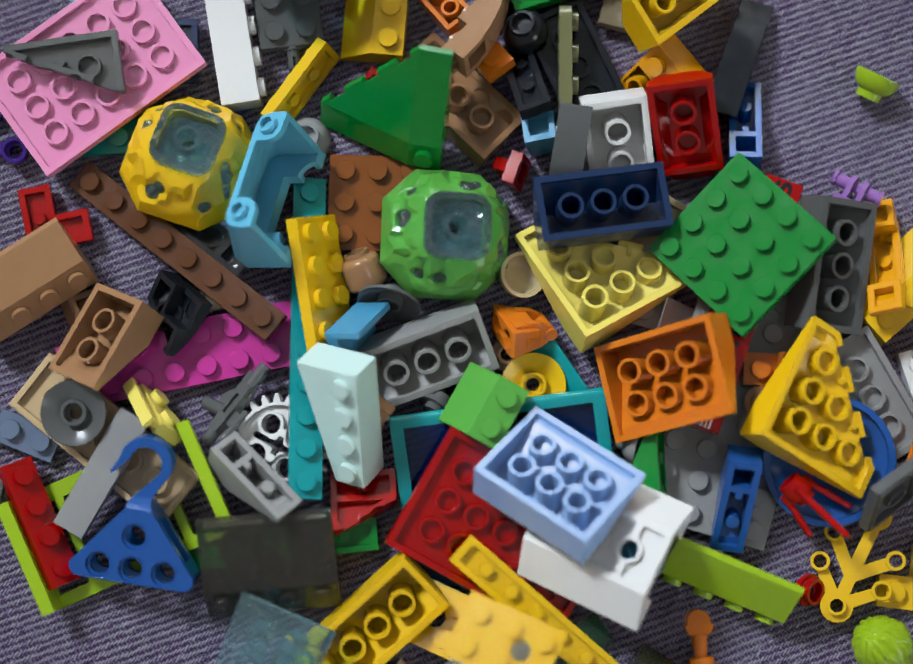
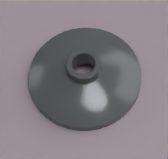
[357,284,422,323]
[40,380,107,446]

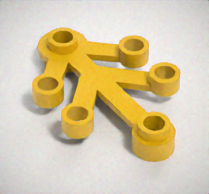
[810,515,906,623]

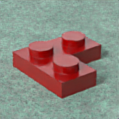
[17,184,95,245]

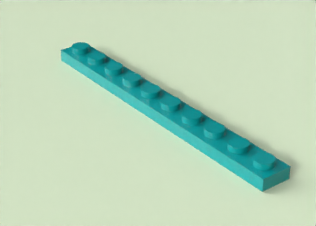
[287,178,326,501]

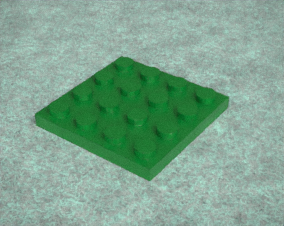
[648,152,838,338]

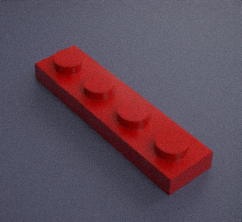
[0,456,83,591]

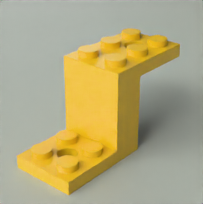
[410,578,567,664]

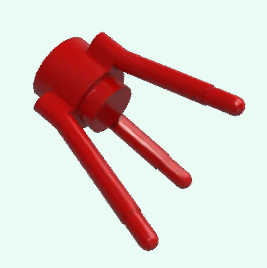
[778,471,852,539]

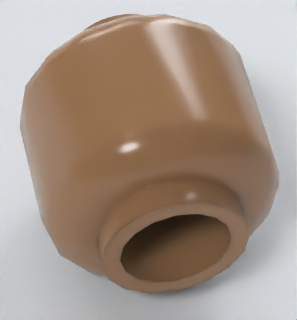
[341,247,387,294]

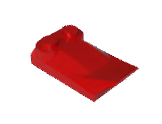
[646,70,724,180]

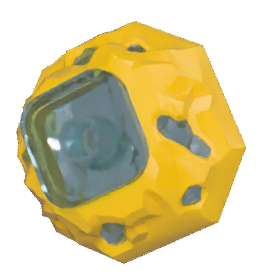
[119,96,252,231]

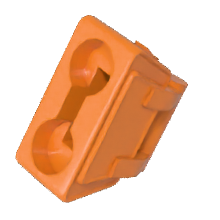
[491,304,558,358]

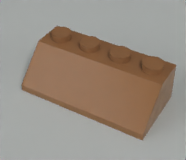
[0,217,99,342]

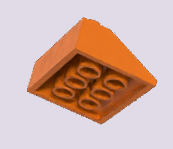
[593,313,736,443]

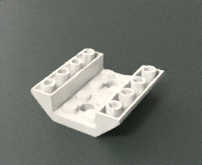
[517,484,695,632]

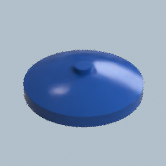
[761,398,896,527]

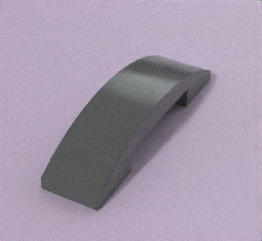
[549,102,593,175]

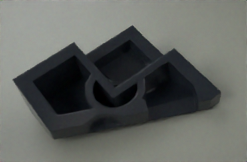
[147,270,212,356]

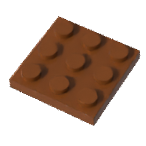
[328,154,425,253]

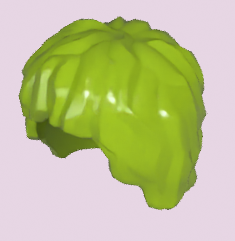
[851,615,913,664]

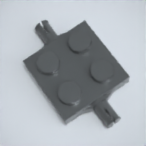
[254,0,324,72]

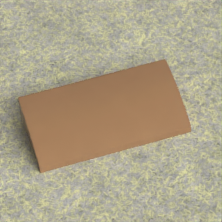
[400,32,522,168]

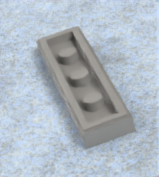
[53,407,150,539]

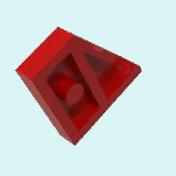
[330,468,397,536]

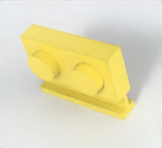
[123,377,182,446]

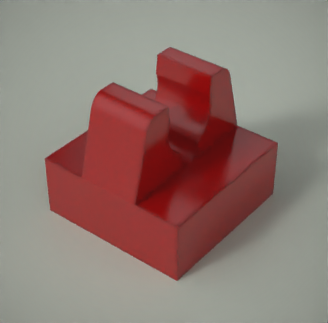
[492,150,532,192]

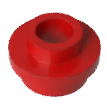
[795,573,824,606]

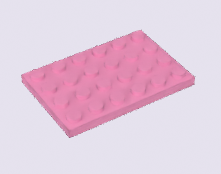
[0,0,207,178]

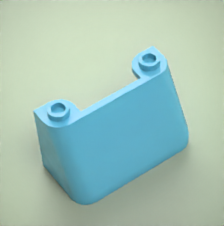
[226,111,326,268]

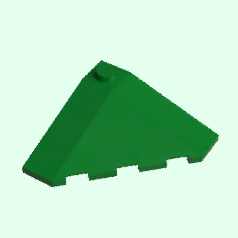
[321,44,454,170]

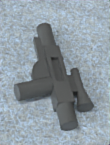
[200,362,271,447]

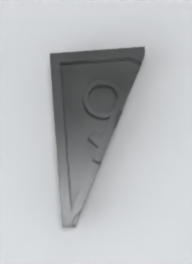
[3,29,127,94]

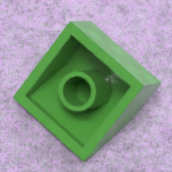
[438,362,529,449]

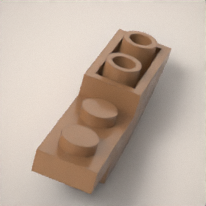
[441,0,510,77]

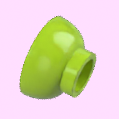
[855,65,900,103]

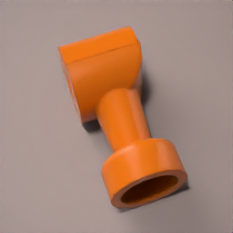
[682,608,715,664]

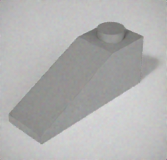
[208,431,303,523]

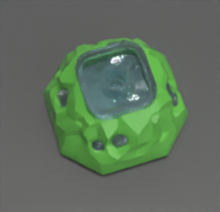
[380,169,510,301]

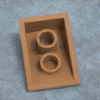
[48,283,164,391]

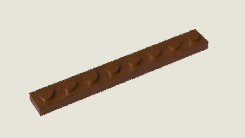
[69,161,288,343]

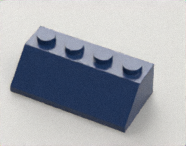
[532,161,674,251]

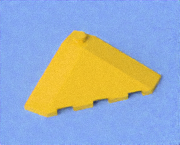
[739,316,874,499]

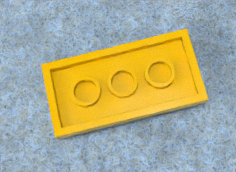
[286,214,350,351]

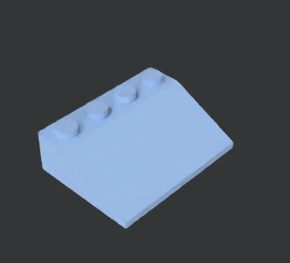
[473,406,646,565]

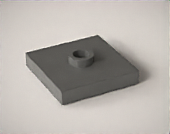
[858,456,913,532]

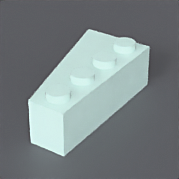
[297,342,384,488]

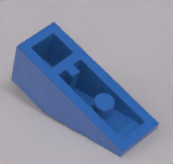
[727,82,763,171]
[709,443,763,554]

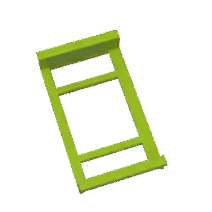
[0,419,237,617]

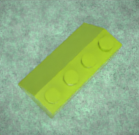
[660,537,805,626]

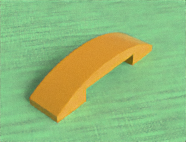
[867,198,906,317]

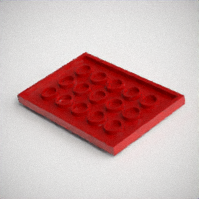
[385,426,577,618]

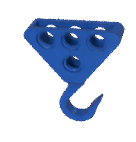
[69,434,201,592]

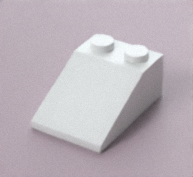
[578,87,654,170]

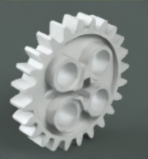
[237,393,329,483]

